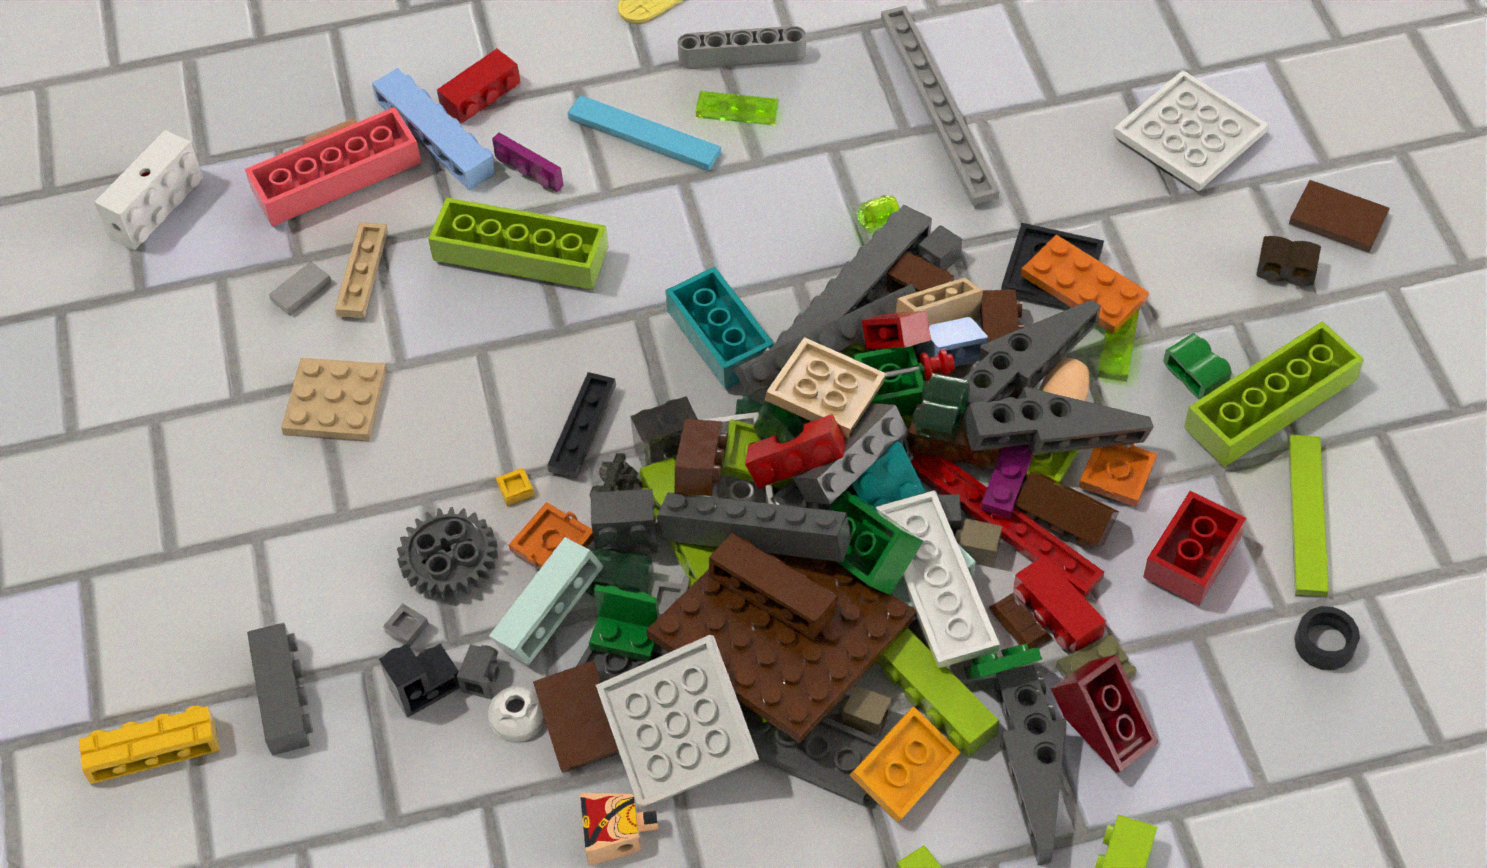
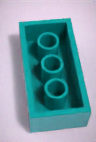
[665,266,774,389]

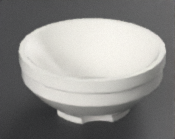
[488,686,545,742]

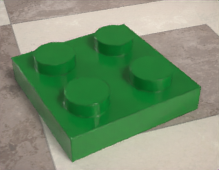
[964,643,1042,680]

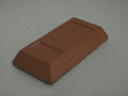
[988,592,1052,649]

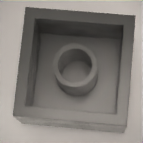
[591,489,658,558]

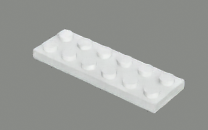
[876,490,1000,668]

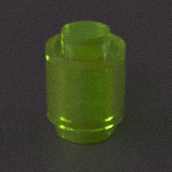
[857,195,900,230]

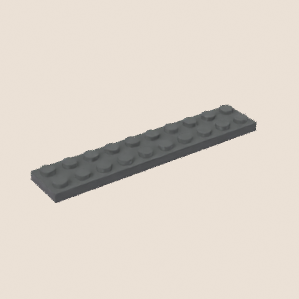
[577,645,881,804]

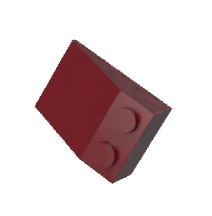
[1050,654,1158,773]

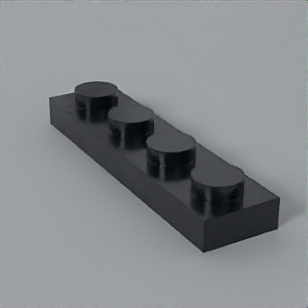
[547,372,616,478]

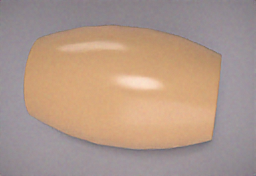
[1039,358,1089,416]

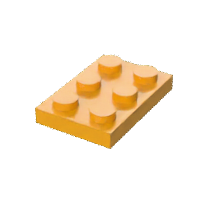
[849,706,961,822]

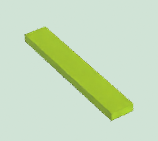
[1288,434,1329,597]

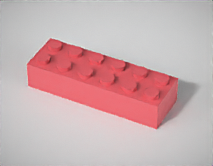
[244,107,422,226]

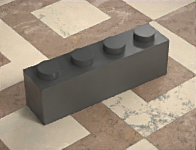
[792,403,908,504]
[247,623,313,756]

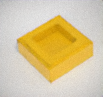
[495,468,535,506]

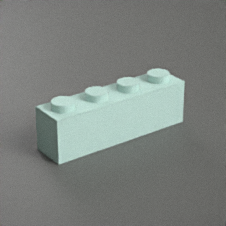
[489,537,604,666]

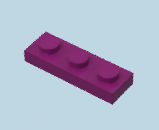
[492,132,564,192]
[981,445,1034,518]

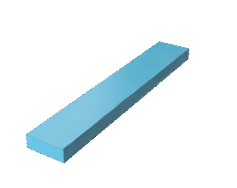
[567,95,721,171]

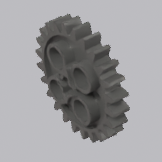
[397,507,498,600]

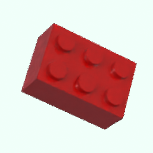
[1143,491,1247,606]

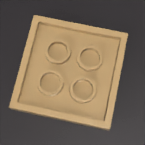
[765,337,886,438]
[281,358,387,441]

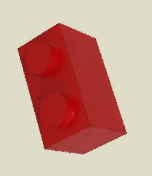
[861,311,931,349]

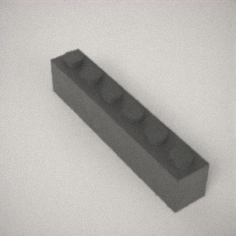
[657,492,851,562]

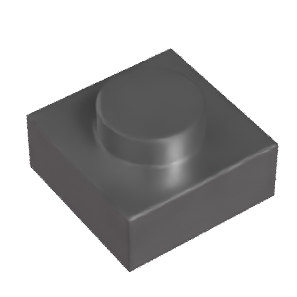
[383,603,429,646]

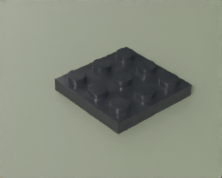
[1001,223,1104,308]

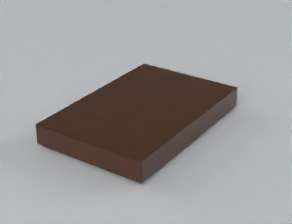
[1289,180,1390,253]
[533,660,619,773]

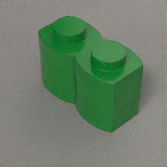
[1163,333,1232,400]

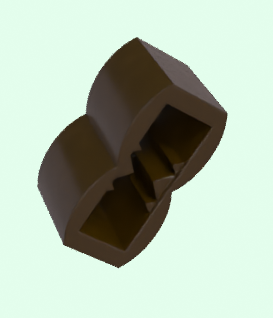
[1256,236,1321,286]

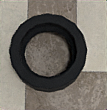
[1294,606,1360,670]

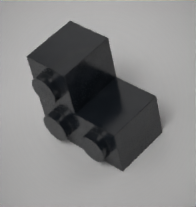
[379,643,460,718]

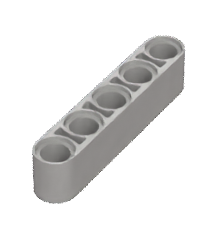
[677,26,806,69]

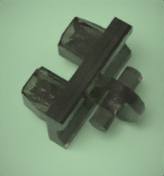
[589,453,643,498]

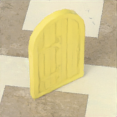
[618,0,683,23]

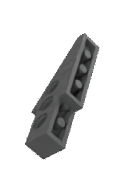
[950,300,1101,414]
[962,387,1154,455]
[994,665,1066,865]

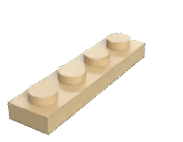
[335,222,388,318]

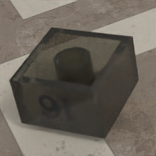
[630,396,698,467]

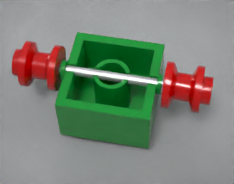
[854,345,955,416]

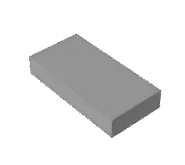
[269,262,331,315]

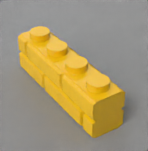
[78,705,220,784]

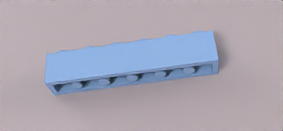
[372,68,495,191]

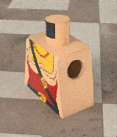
[580,793,658,865]

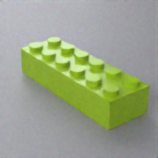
[428,197,609,290]
[1184,321,1364,467]

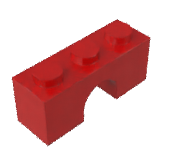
[745,414,846,489]

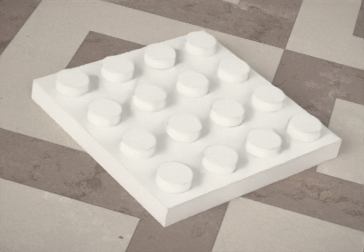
[1113,70,1269,192]
[596,635,759,809]

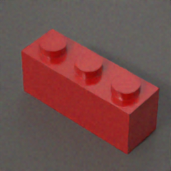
[437,48,521,124]
[1013,555,1106,654]

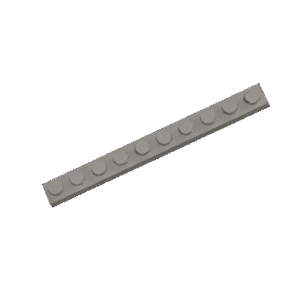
[881,5,999,206]

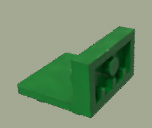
[589,585,660,662]

